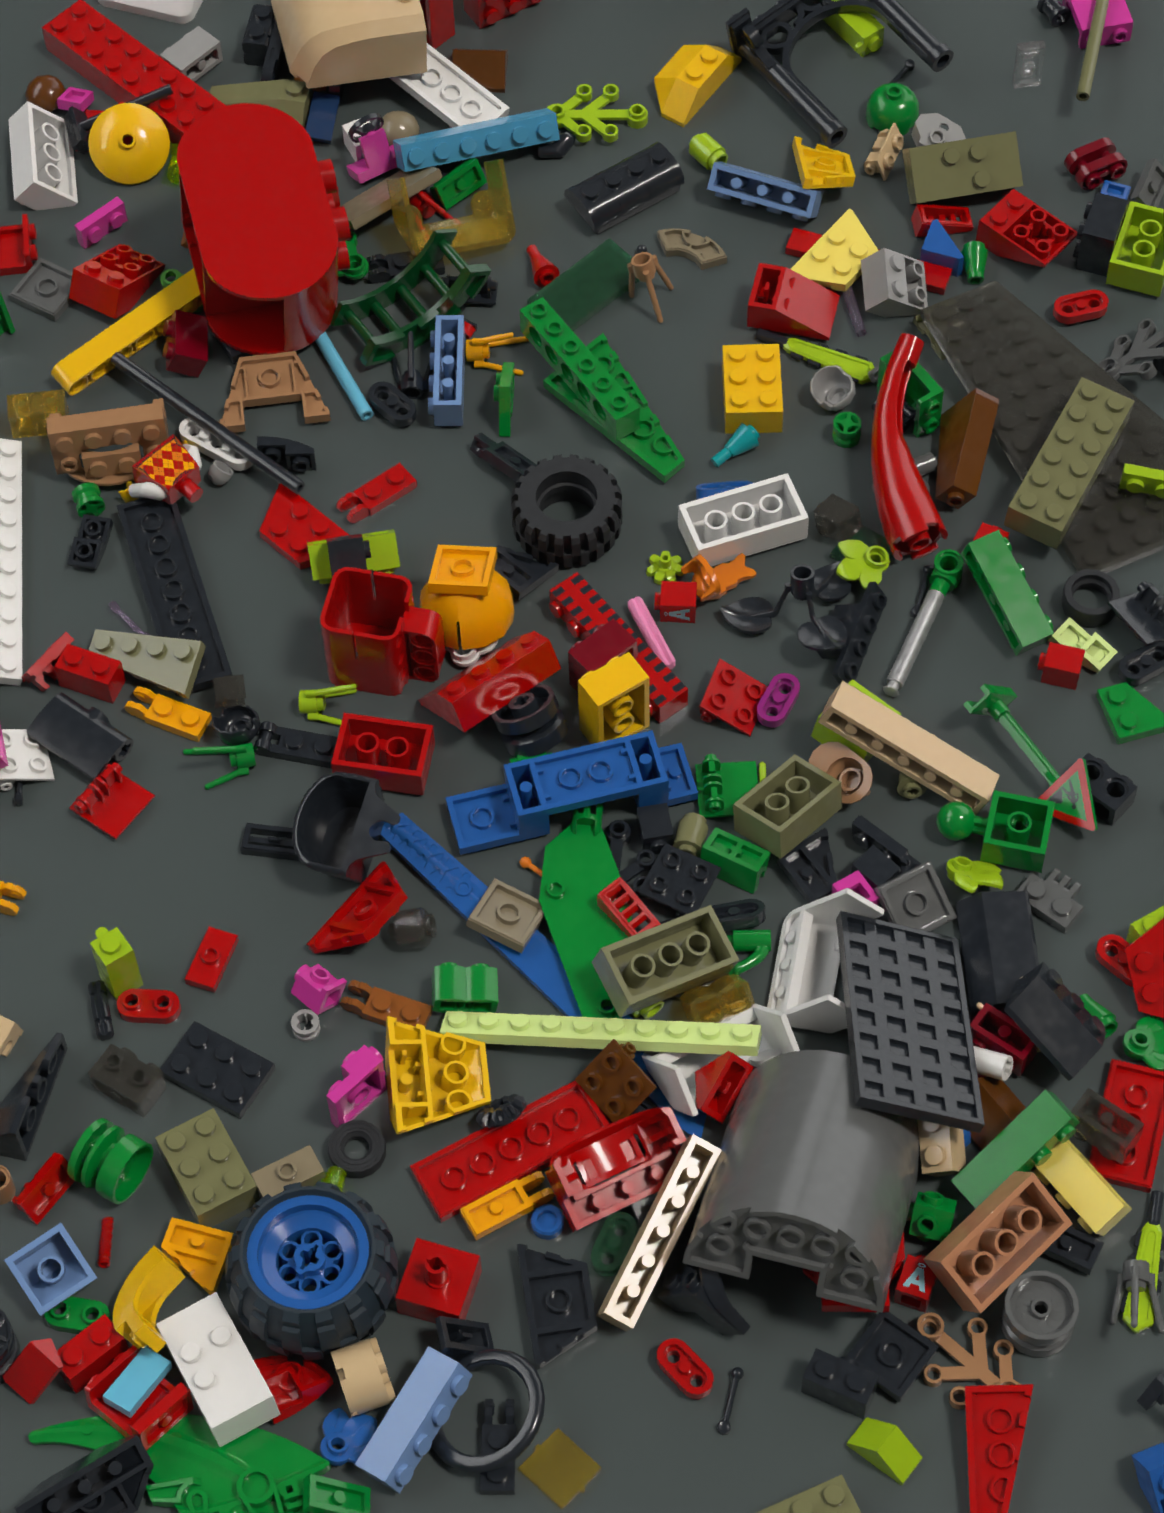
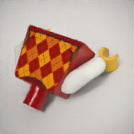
[118,434,203,504]

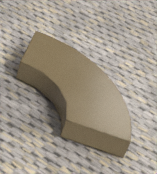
[657,228,727,270]

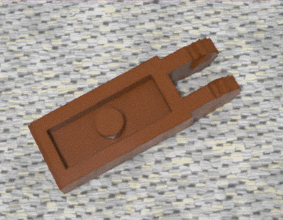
[340,980,433,1028]

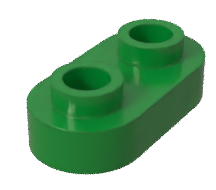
[44,1296,112,1334]

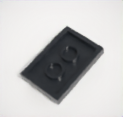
[159,1021,276,1120]

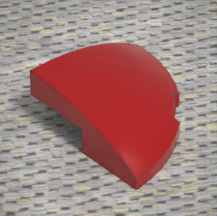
[254,1355,334,1424]

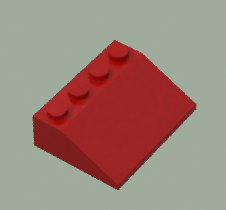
[418,631,561,732]

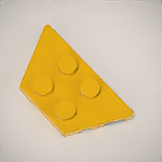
[792,136,856,189]

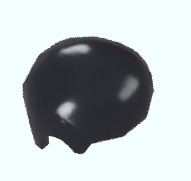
[212,704,261,746]

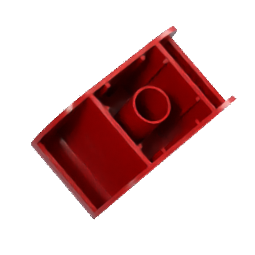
[177,103,351,355]

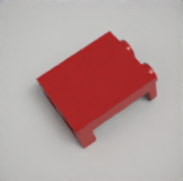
[0,214,38,276]
[84,1345,194,1451]

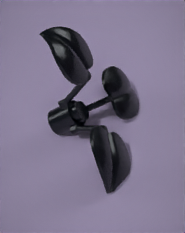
[720,561,851,651]

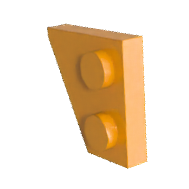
[161,1217,234,1295]

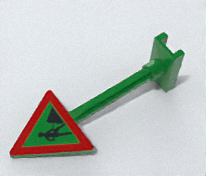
[963,684,1098,831]

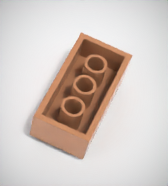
[923,1171,1073,1314]

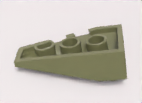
[209,79,313,130]

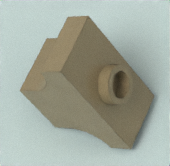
[251,1145,325,1198]

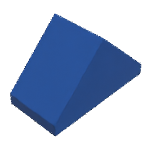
[920,219,964,277]

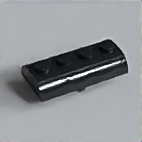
[564,142,685,234]

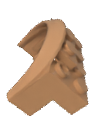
[46,398,169,486]

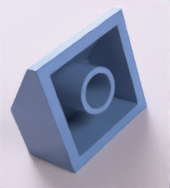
[4,1223,98,1316]

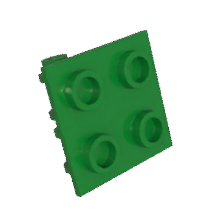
[695,754,758,818]

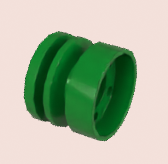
[67,1118,153,1205]

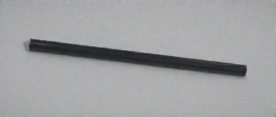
[111,352,305,494]

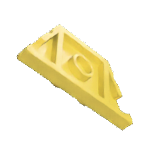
[791,208,879,292]

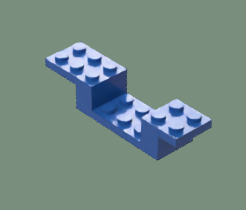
[445,730,698,855]

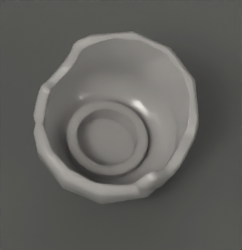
[810,365,856,411]

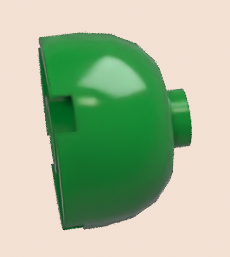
[865,82,919,135]

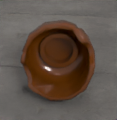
[25,74,66,112]

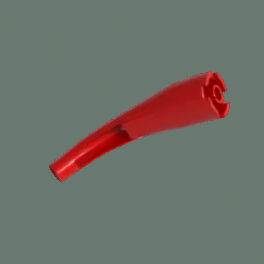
[871,333,948,561]

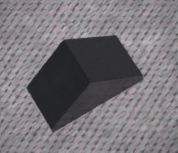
[435,1316,494,1361]

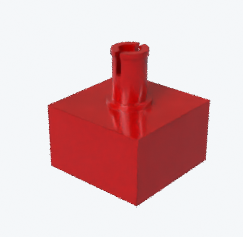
[395,1238,482,1324]

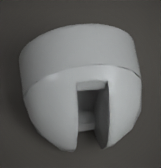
[208,460,234,486]

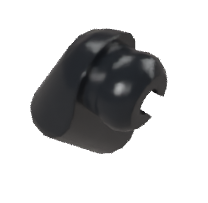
[538,132,574,158]

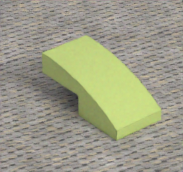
[1048,617,1118,673]

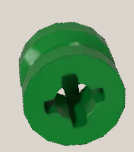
[832,412,862,448]
[71,482,106,518]

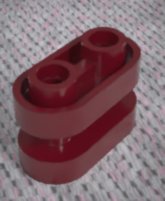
[1064,137,1128,190]

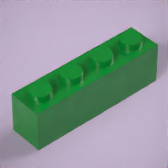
[961,530,1054,656]
[951,1090,1080,1209]

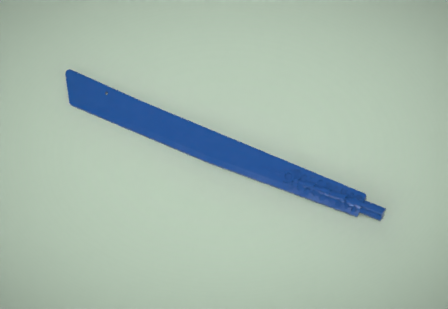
[380,813,707,1139]

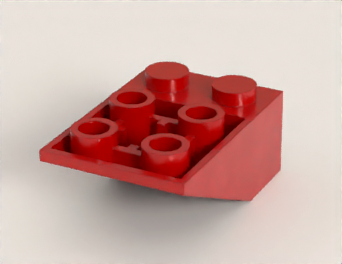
[975,188,1077,268]
[69,244,165,319]
[747,263,840,341]

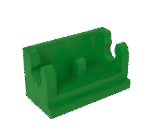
[700,827,771,894]

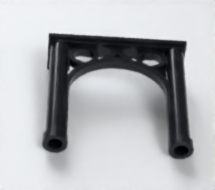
[725,0,954,148]

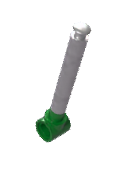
[883,549,964,697]

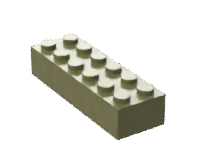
[1004,377,1134,550]

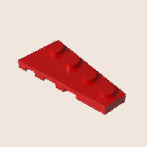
[965,1384,1034,1513]

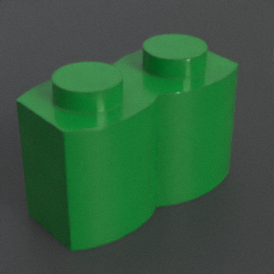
[432,962,499,1013]

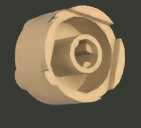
[330,1337,396,1417]

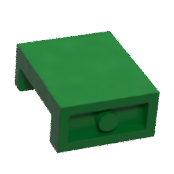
[877,351,944,438]

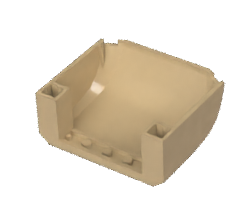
[271,0,427,89]

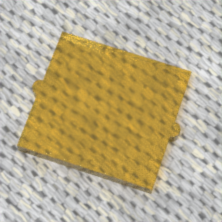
[519,1428,602,1510]

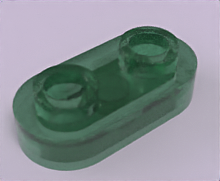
[591,1212,637,1276]

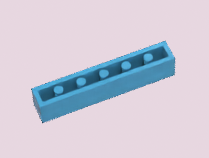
[393,108,560,172]

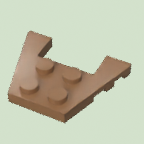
[219,351,331,433]

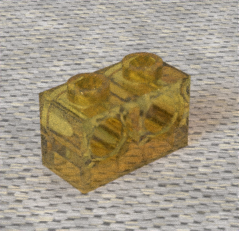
[7,389,69,438]

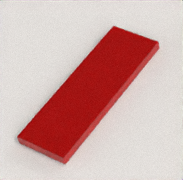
[410,1081,609,1223]

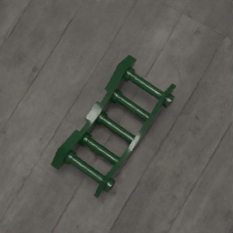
[330,228,492,366]

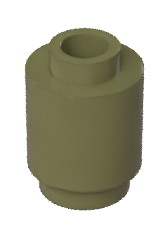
[673,813,709,858]

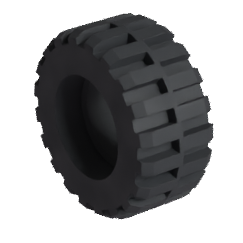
[511,454,622,567]

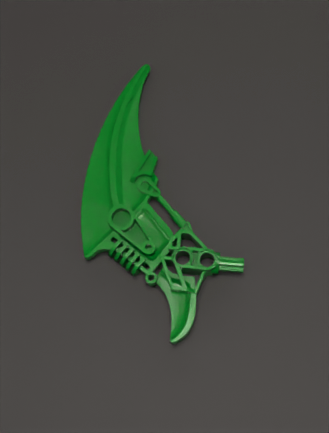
[28,1414,331,1513]

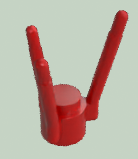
[408,190,461,245]

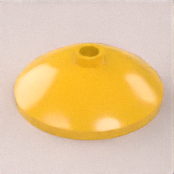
[88,103,170,185]

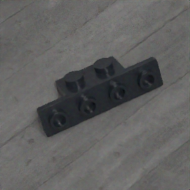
[817,582,887,684]

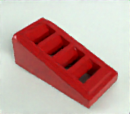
[911,204,974,237]
[597,877,661,937]

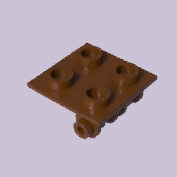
[575,1039,657,1122]

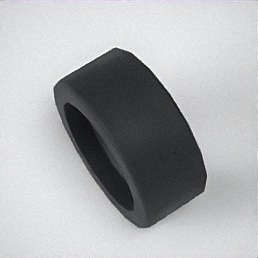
[1062,569,1120,627]

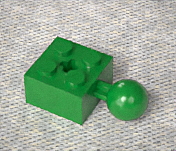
[936,790,1055,873]

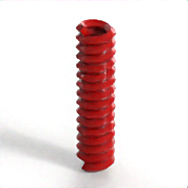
[97,1217,114,1268]

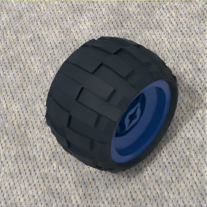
[225,1181,399,1360]

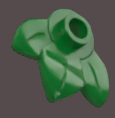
[1122,1016,1164,1071]

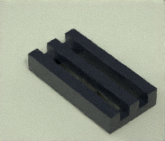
[241,823,299,861]

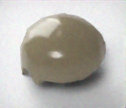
[382,111,420,146]

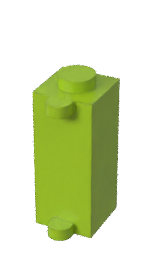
[823,0,885,57]
[90,927,144,1001]

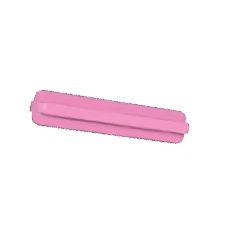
[628,596,676,669]

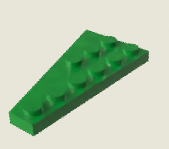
[543,333,685,483]

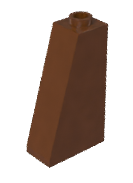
[935,388,999,509]

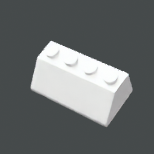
[8,101,78,211]

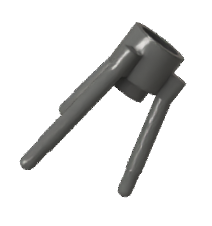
[1110,1259,1164,1334]

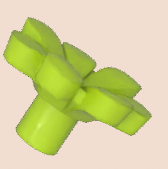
[646,551,684,585]

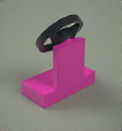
[346,113,397,184]

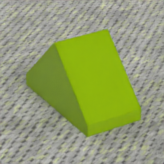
[846,1417,923,1486]

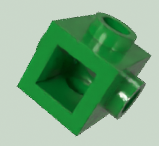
[906,1191,957,1242]

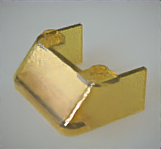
[386,159,516,257]

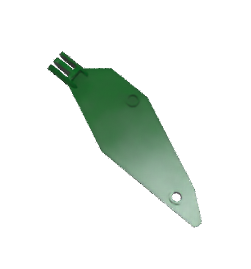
[539,803,632,1019]

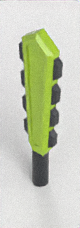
[756,328,874,384]
[1119,1190,1164,1334]

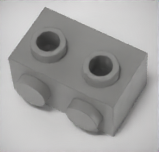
[160,26,223,82]

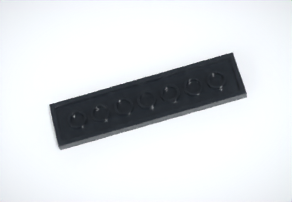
[116,498,234,696]

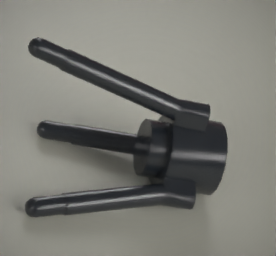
[391,331,435,399]

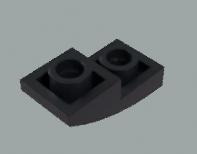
[257,436,317,472]
[67,514,113,570]

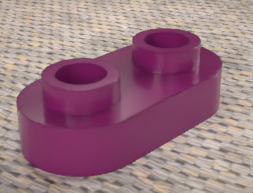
[757,673,800,728]

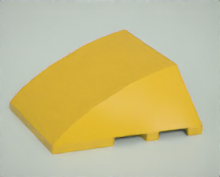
[385,1016,491,1135]

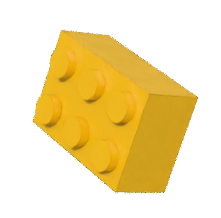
[722,344,783,434]
[578,652,650,744]

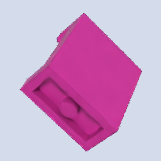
[1062,0,1134,49]

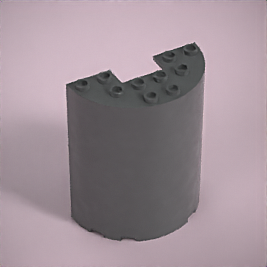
[683,1050,921,1313]

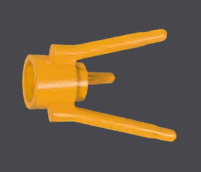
[466,332,529,376]

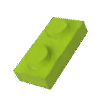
[1119,463,1164,499]

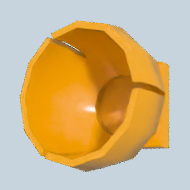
[419,544,514,650]

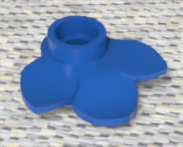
[320,1408,377,1466]

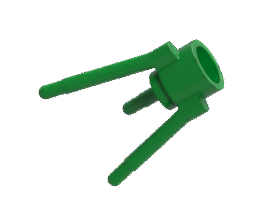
[183,743,256,790]

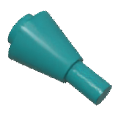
[711,423,760,467]

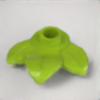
[836,540,890,589]
[946,856,1003,893]

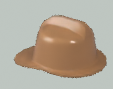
[809,742,873,804]

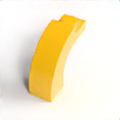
[113,1245,186,1353]

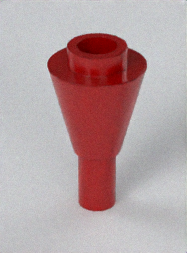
[526,245,560,287]

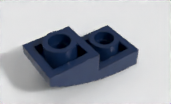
[306,91,340,144]

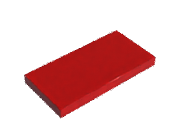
[1089,1059,1164,1193]

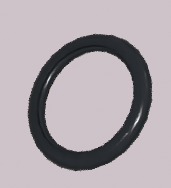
[432,1349,545,1473]

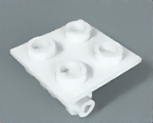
[0,729,55,791]

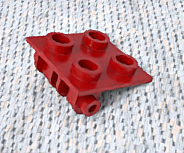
[699,659,768,737]
[69,762,155,839]

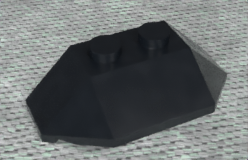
[14,1434,154,1513]

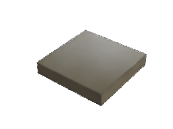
[466,878,545,953]

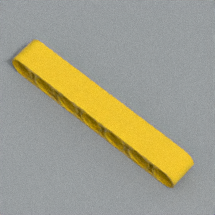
[51,268,203,396]

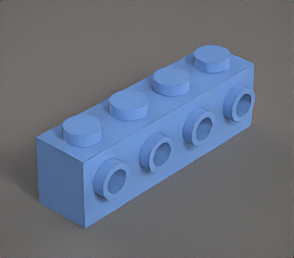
[707,162,824,222]
[428,315,466,426]
[355,1346,473,1494]

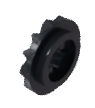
[476,1094,527,1128]

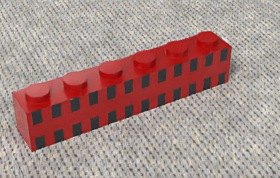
[549,572,688,724]

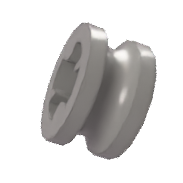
[291,1009,321,1042]

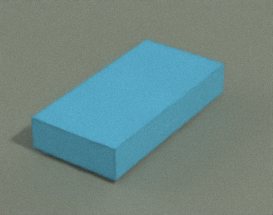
[103,1347,172,1418]

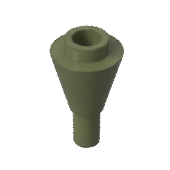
[897,771,927,799]

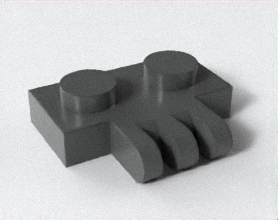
[1017,868,1084,934]

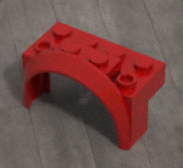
[545,1107,687,1232]

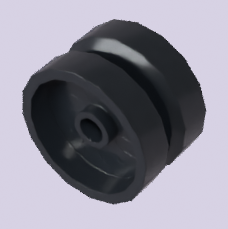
[492,684,569,757]

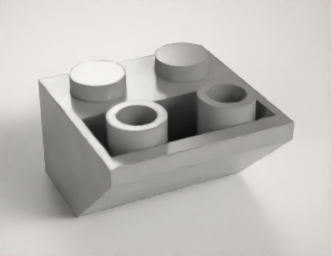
[861,248,928,318]

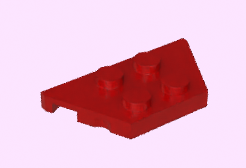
[259,483,349,570]
[306,861,408,954]
[1124,918,1164,1018]

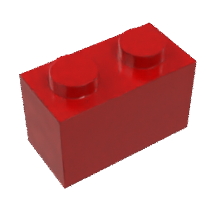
[54,643,126,704]
[57,1314,129,1394]

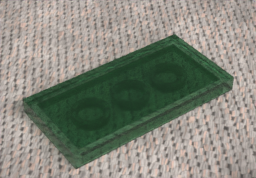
[527,238,640,331]

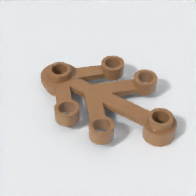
[916,1312,1021,1410]

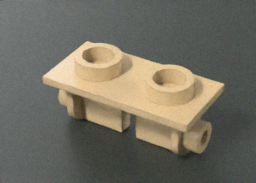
[864,123,904,181]

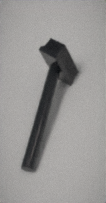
[63,84,174,154]

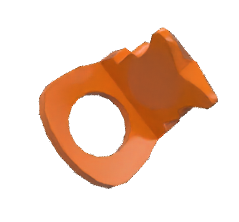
[681,553,757,602]

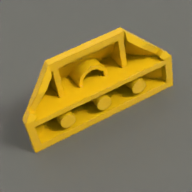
[654,44,742,128]

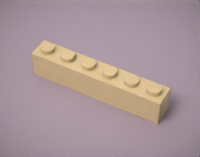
[818,681,1000,816]
[596,1134,722,1332]

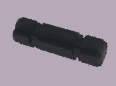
[88,980,114,1040]

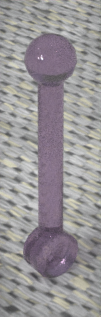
[108,600,150,635]

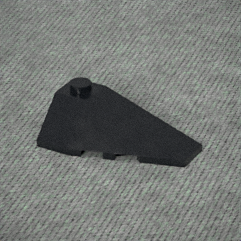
[0,1032,68,1161]

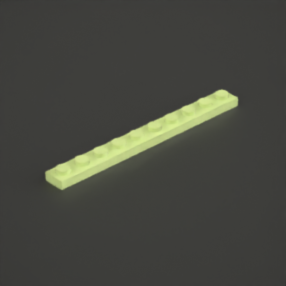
[440,1011,762,1056]

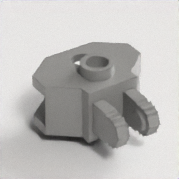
[911,113,966,147]

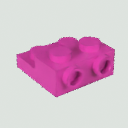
[326,1045,387,1128]

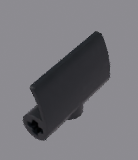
[27,692,134,780]

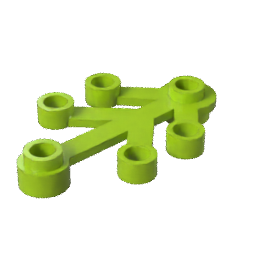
[547,84,648,143]

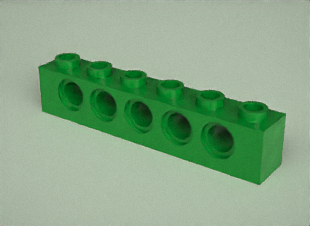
[519,297,640,441]

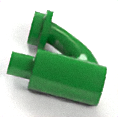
[727,930,771,981]

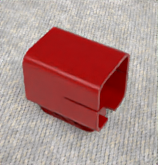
[320,567,446,696]

